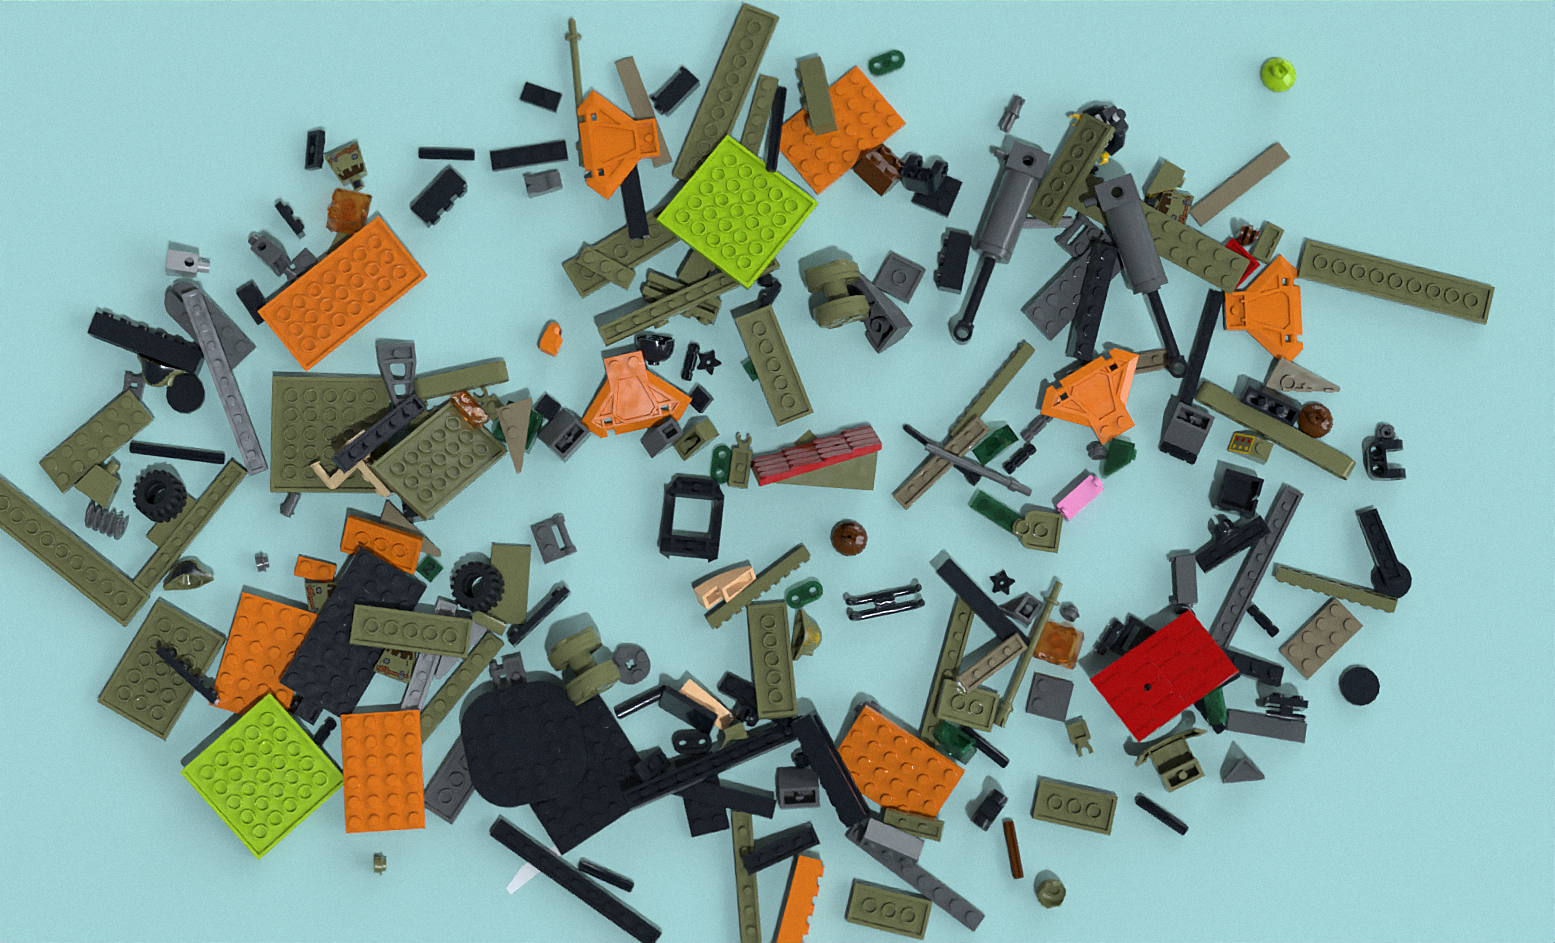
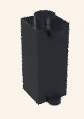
[650,66,700,117]

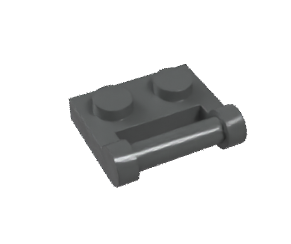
[1056,213,1104,260]
[531,515,577,565]

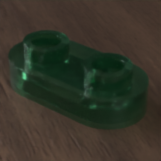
[868,50,905,77]
[710,446,732,485]
[786,581,823,609]

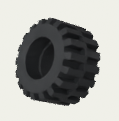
[133,470,187,523]
[451,561,505,613]

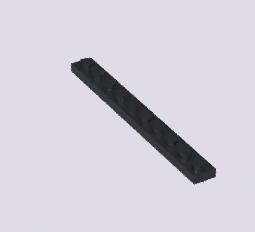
[622,715,802,812]
[490,819,662,943]

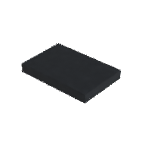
[658,686,719,735]

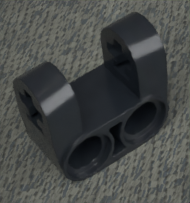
[901,154,949,195]
[1365,439,1406,481]
[970,789,1008,832]

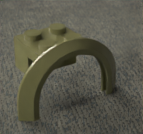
[1134,728,1208,793]

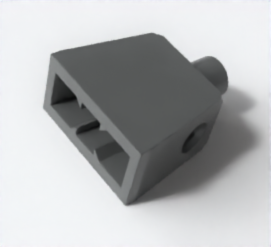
[248,234,292,277]

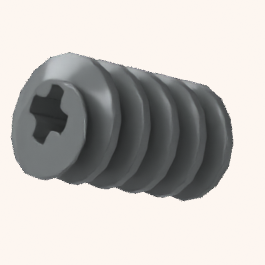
[85,504,129,540]

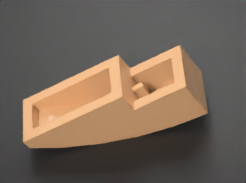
[693,566,757,610]
[679,679,736,732]

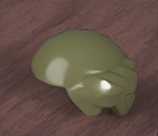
[1036,878,1066,909]

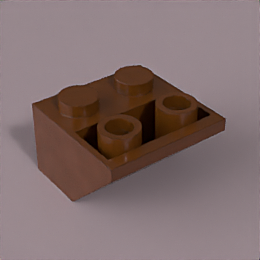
[853,144,905,197]

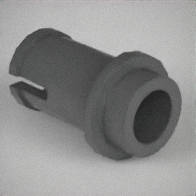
[280,493,301,518]

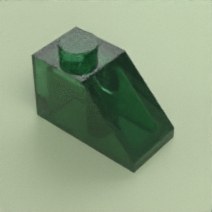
[972,424,1019,466]
[1102,438,1137,479]
[933,720,977,765]

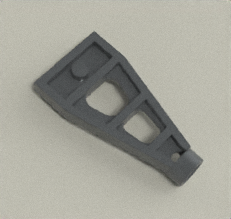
[375,343,417,409]

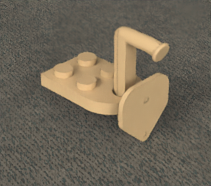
[310,430,395,498]

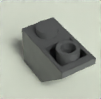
[641,418,684,459]

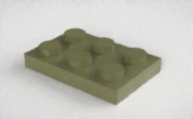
[934,679,1000,733]

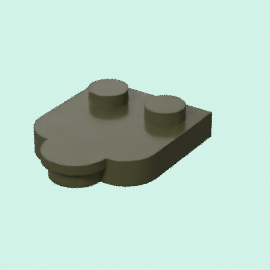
[1012,510,1063,553]

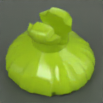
[1260,57,1297,93]

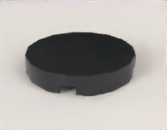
[166,375,206,414]
[1372,562,1412,599]
[1340,667,1380,706]

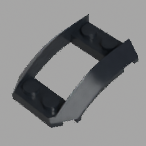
[660,476,725,563]

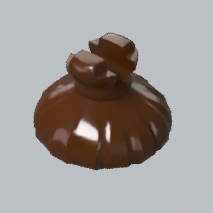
[1297,402,1333,439]
[831,521,868,557]

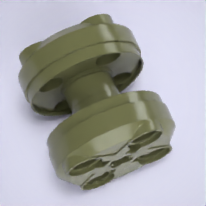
[804,258,870,329]
[547,626,621,706]

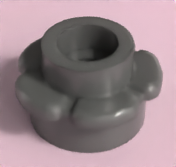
[1376,424,1396,441]
[1088,444,1107,460]
[255,554,269,572]
[1061,605,1080,622]

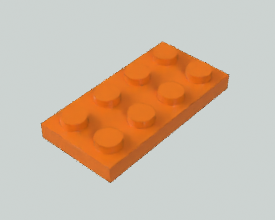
[340,514,424,575]

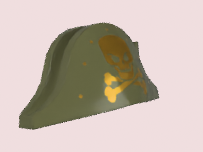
[792,609,822,661]

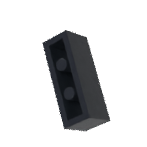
[410,168,468,228]
[935,231,973,295]
[1240,379,1302,427]

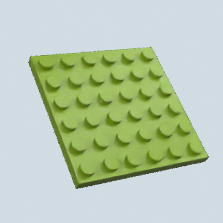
[656,134,819,290]
[180,693,344,861]

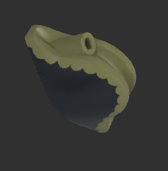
[137,354,185,387]
[163,559,214,591]

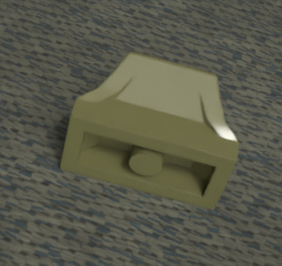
[721,722,748,749]

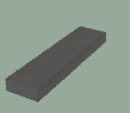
[1226,711,1307,743]

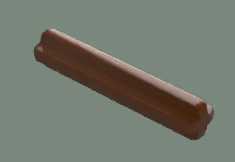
[1003,821,1024,879]

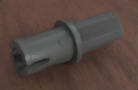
[1000,95,1025,133]

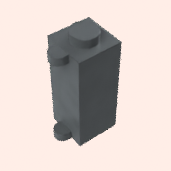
[1169,556,1198,608]

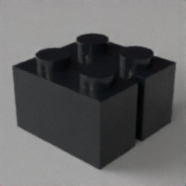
[1213,468,1264,520]

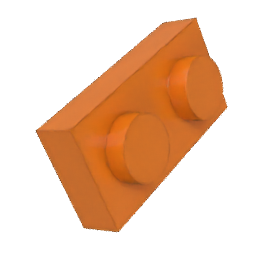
[294,556,337,583]

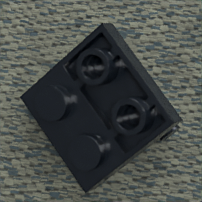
[1263,692,1308,723]

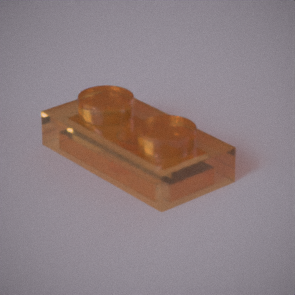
[450,391,490,429]

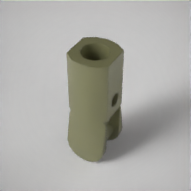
[472,611,507,636]

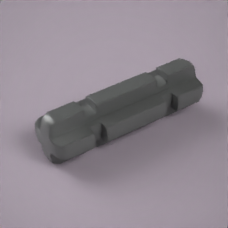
[1021,414,1053,443]

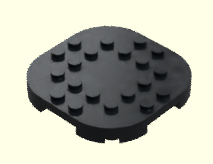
[461,681,588,808]

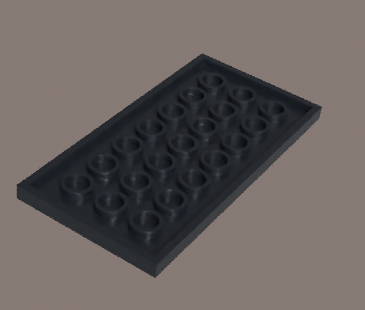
[279,547,427,719]

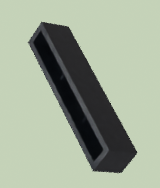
[1066,244,1118,361]
[87,311,205,377]
[790,709,872,828]

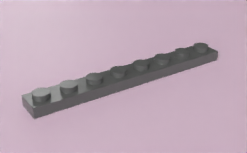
[846,823,985,932]

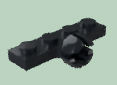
[1195,515,1272,574]
[718,673,793,729]

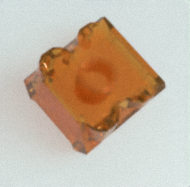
[326,188,372,235]
[1033,621,1084,670]

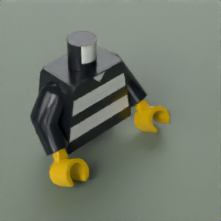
[1069,104,1129,165]

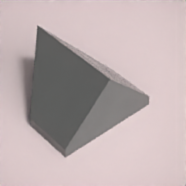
[997,593,1044,629]
[1223,756,1265,784]

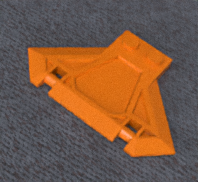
[577,90,661,201]
[1223,254,1303,362]
[1040,348,1139,445]
[581,350,692,438]

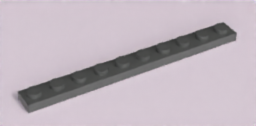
[1211,485,1304,649]

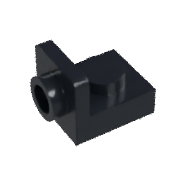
[289,695,323,726]

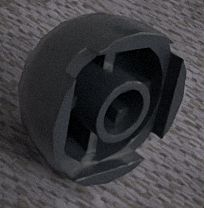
[636,335,675,366]

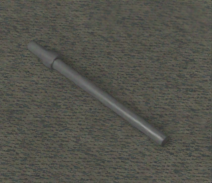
[924,443,1032,497]

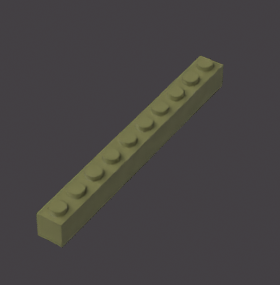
[950,342,1035,438]
[706,546,811,630]
[1275,565,1398,613]

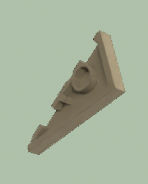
[1264,356,1341,393]
[496,397,533,474]
[379,502,441,558]

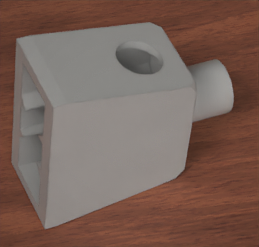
[165,249,210,278]

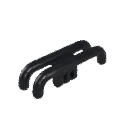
[845,584,925,621]

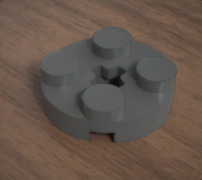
[612,645,651,685]

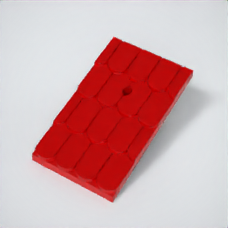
[751,425,882,491]
[1090,609,1239,742]

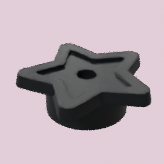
[697,350,722,375]
[990,570,1015,595]

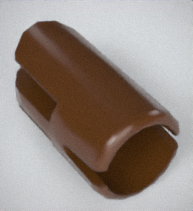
[1234,224,1259,248]

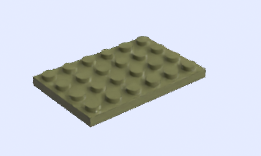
[370,399,508,522]
[97,600,227,741]

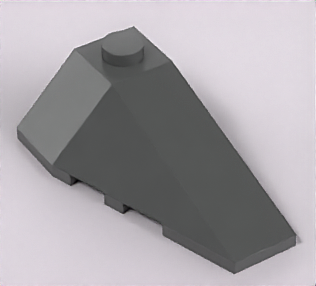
[847,273,913,354]

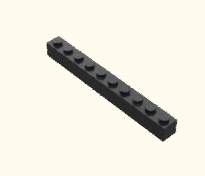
[1179,291,1224,406]

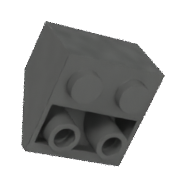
[1162,402,1215,456]
[537,409,591,463]
[778,769,820,810]

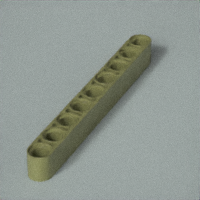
[1194,381,1356,480]

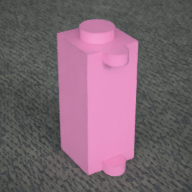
[1055,475,1104,522]

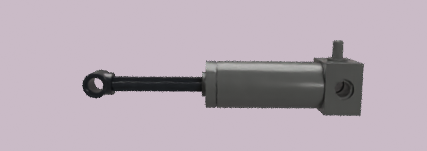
[952,141,1051,345]
[1084,173,1189,378]

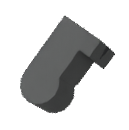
[525,172,563,198]

